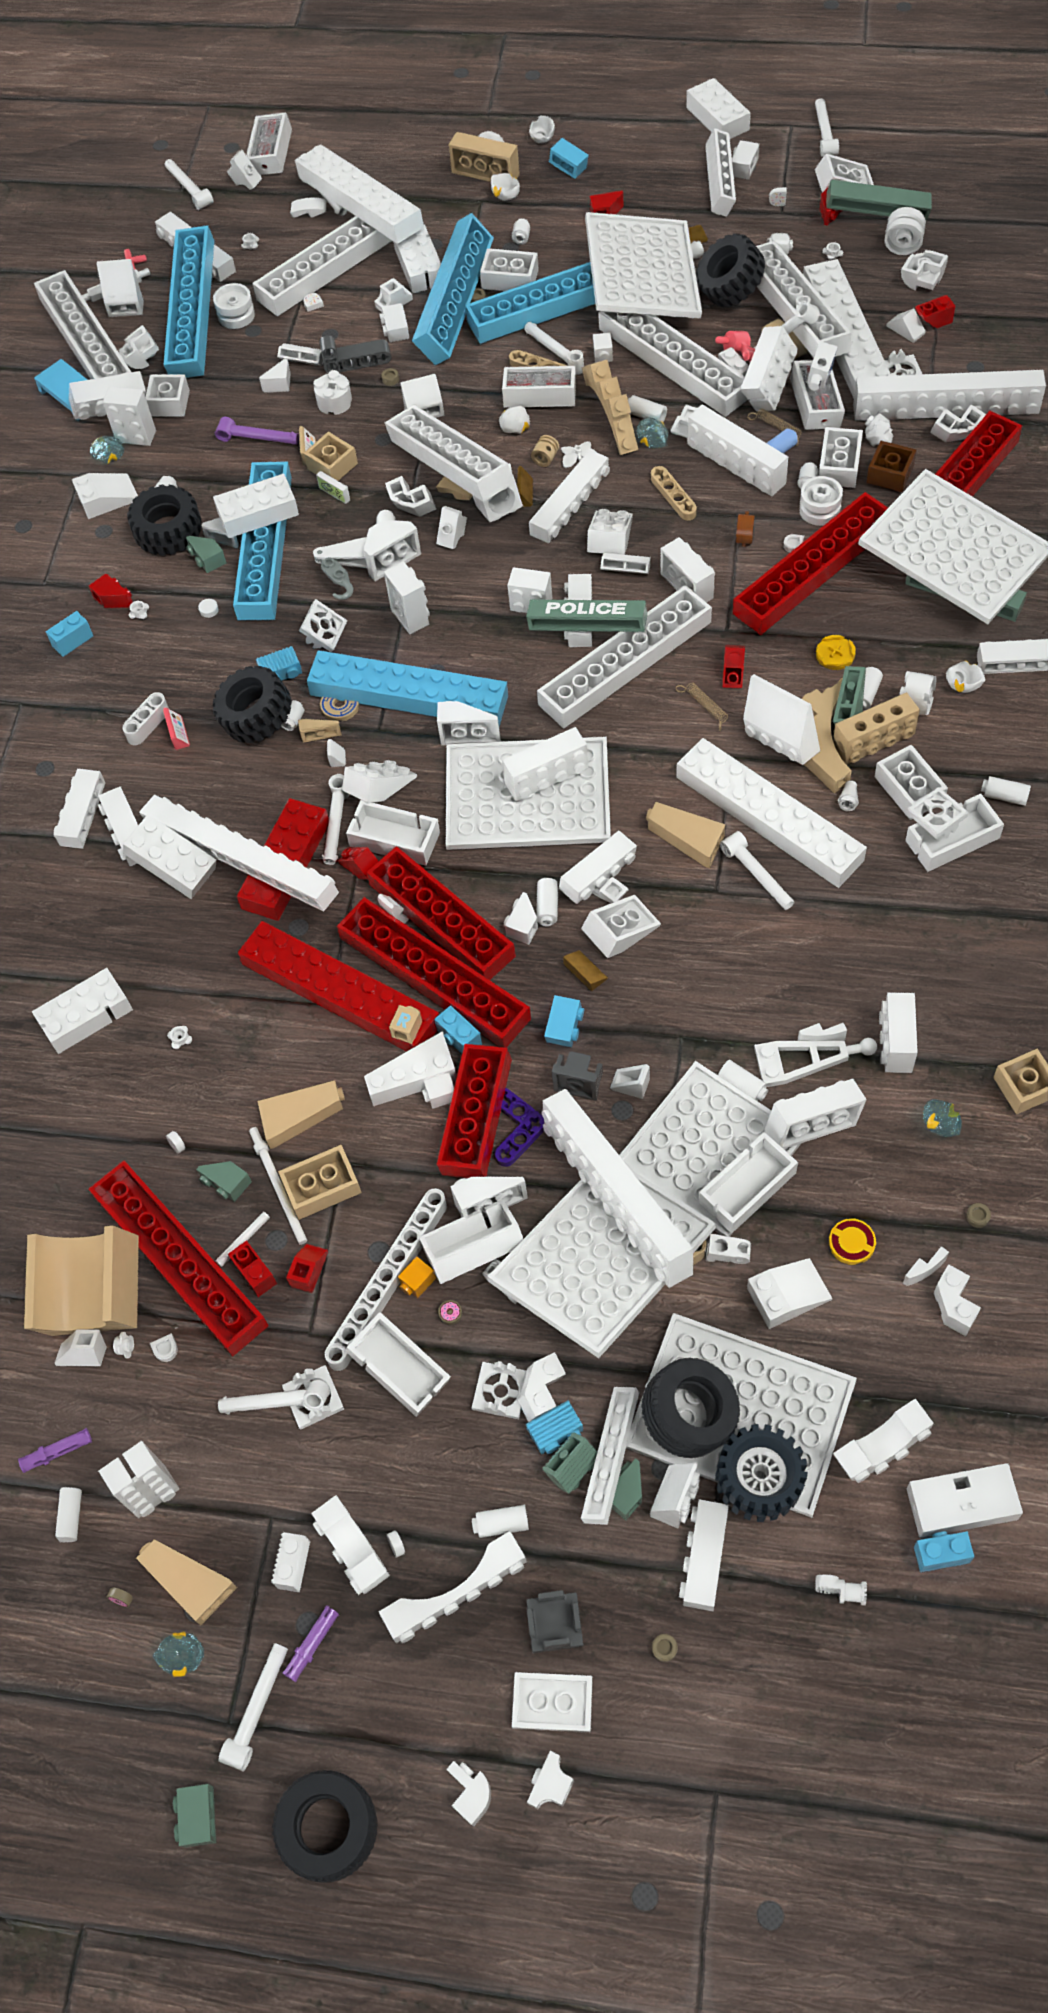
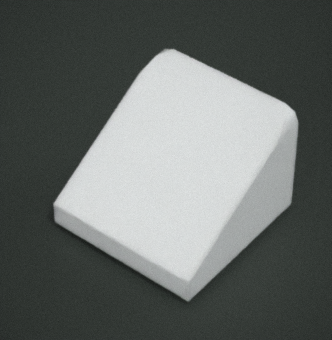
[327,739,346,767]

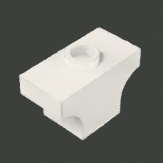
[227,150,262,190]
[375,278,413,313]
[436,506,467,549]
[527,1751,574,1809]

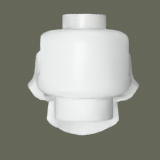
[865,414,893,446]

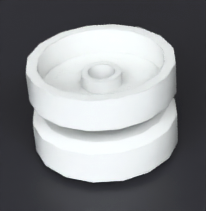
[885,207,926,255]
[213,283,255,329]
[799,476,843,526]

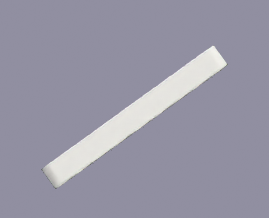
[325,1189,447,1371]

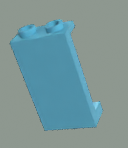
[34,359,88,421]

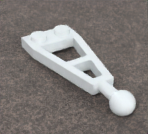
[754,1038,877,1087]

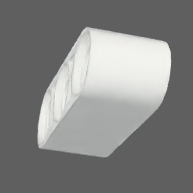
[122,692,169,745]

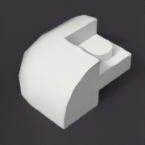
[901,250,948,291]
[119,325,159,369]

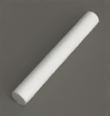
[215,1211,270,1267]

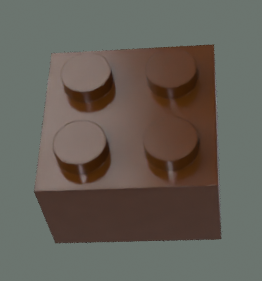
[867,441,917,492]

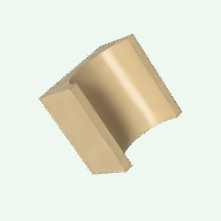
[24,1226,139,1336]

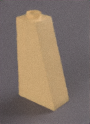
[646,802,725,868]
[258,1081,345,1149]
[136,1539,238,1625]

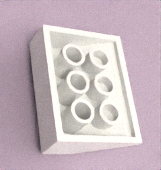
[743,674,820,765]

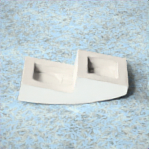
[290,198,327,218]
[671,405,697,438]
[592,877,628,903]
[378,894,409,924]
[798,1023,847,1041]
[903,1247,949,1286]

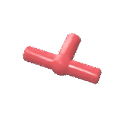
[124,249,147,270]

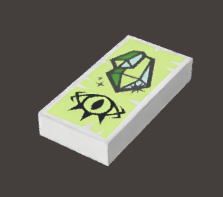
[316,471,350,504]

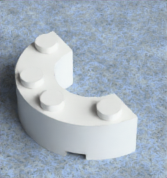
[833,1399,934,1483]
[311,1495,390,1595]

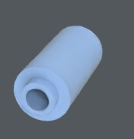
[767,428,797,454]

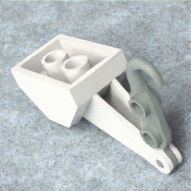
[313,520,421,600]

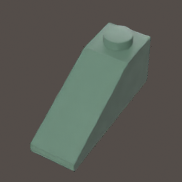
[833,666,866,725]

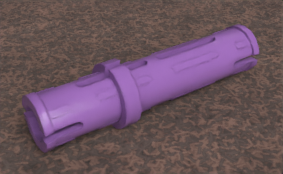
[18,1428,92,1473]
[282,1606,339,1682]

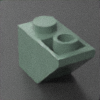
[186,536,226,573]
[196,1161,252,1202]
[612,1458,642,1521]

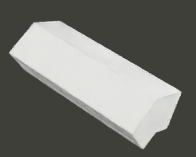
[277,343,323,366]
[600,553,650,574]

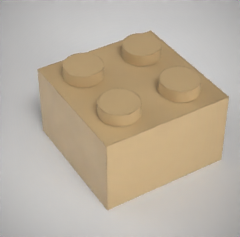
[304,432,358,481]
[993,1049,1048,1115]

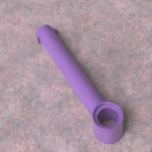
[215,417,299,445]

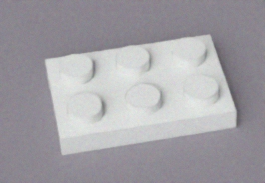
[512,1672,593,1732]

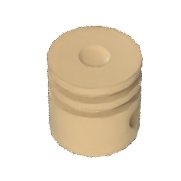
[531,435,559,467]

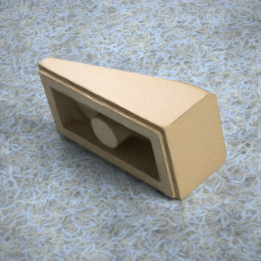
[298,719,342,742]

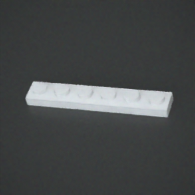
[581,1387,639,1525]

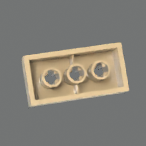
[449,132,519,182]

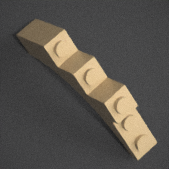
[582,360,638,455]
[802,678,852,793]

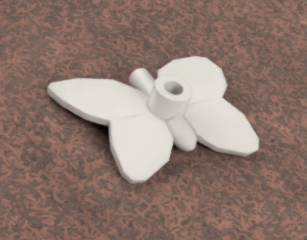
[561,441,597,468]

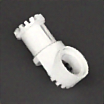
[815,1575,867,1605]

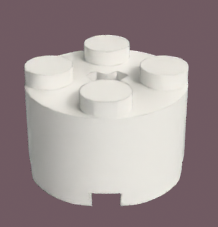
[314,370,352,415]
[899,671,936,715]

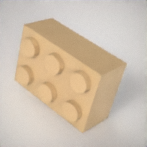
[278,1145,362,1220]

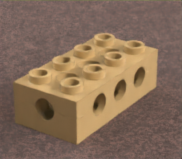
[833,692,920,765]

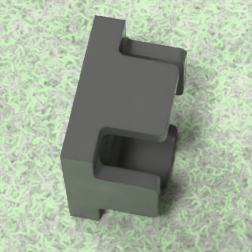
[552,1051,603,1101]
[527,1591,584,1653]

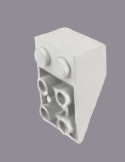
[97,259,144,317]
[587,509,633,555]
[342,760,417,803]
[650,1463,700,1528]

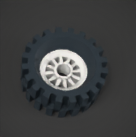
[715,1424,808,1522]

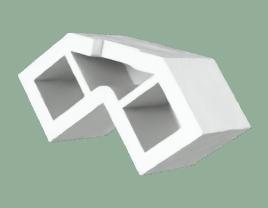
[930,405,986,442]
[385,476,436,517]
[934,1264,981,1337]
[518,1352,566,1422]

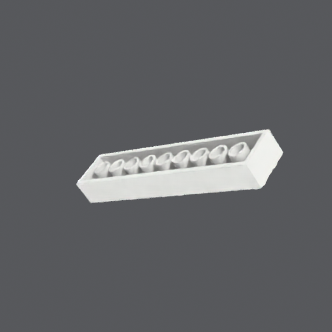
[295,145,424,244]
[252,216,392,316]
[756,241,851,361]
[803,259,891,398]
[34,270,132,379]
[599,311,748,417]
[853,370,1046,421]
[385,405,514,502]
[537,585,712,728]
[677,738,867,888]
[542,1089,693,1288]

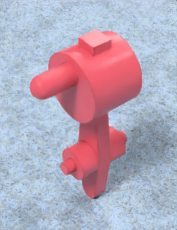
[715,331,755,361]

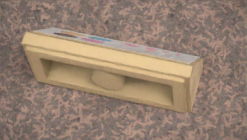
[299,426,316,466]

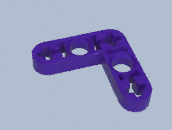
[495,1088,545,1167]

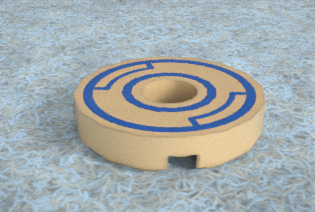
[320,697,359,721]

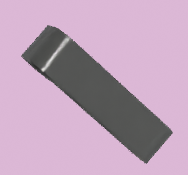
[319,336,392,373]

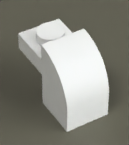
[447,1761,491,1827]

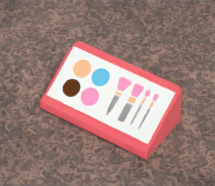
[163,707,190,750]

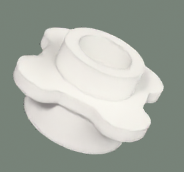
[241,233,259,249]
[823,242,843,260]
[129,601,149,619]
[167,1026,192,1049]
[113,1332,134,1358]

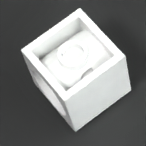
[473,473,523,522]

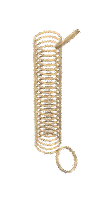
[748,409,801,446]
[676,683,728,731]

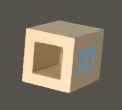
[389,1005,422,1044]

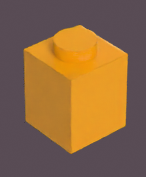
[398,1256,436,1299]

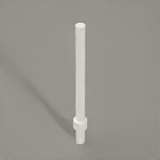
[249,1127,307,1245]

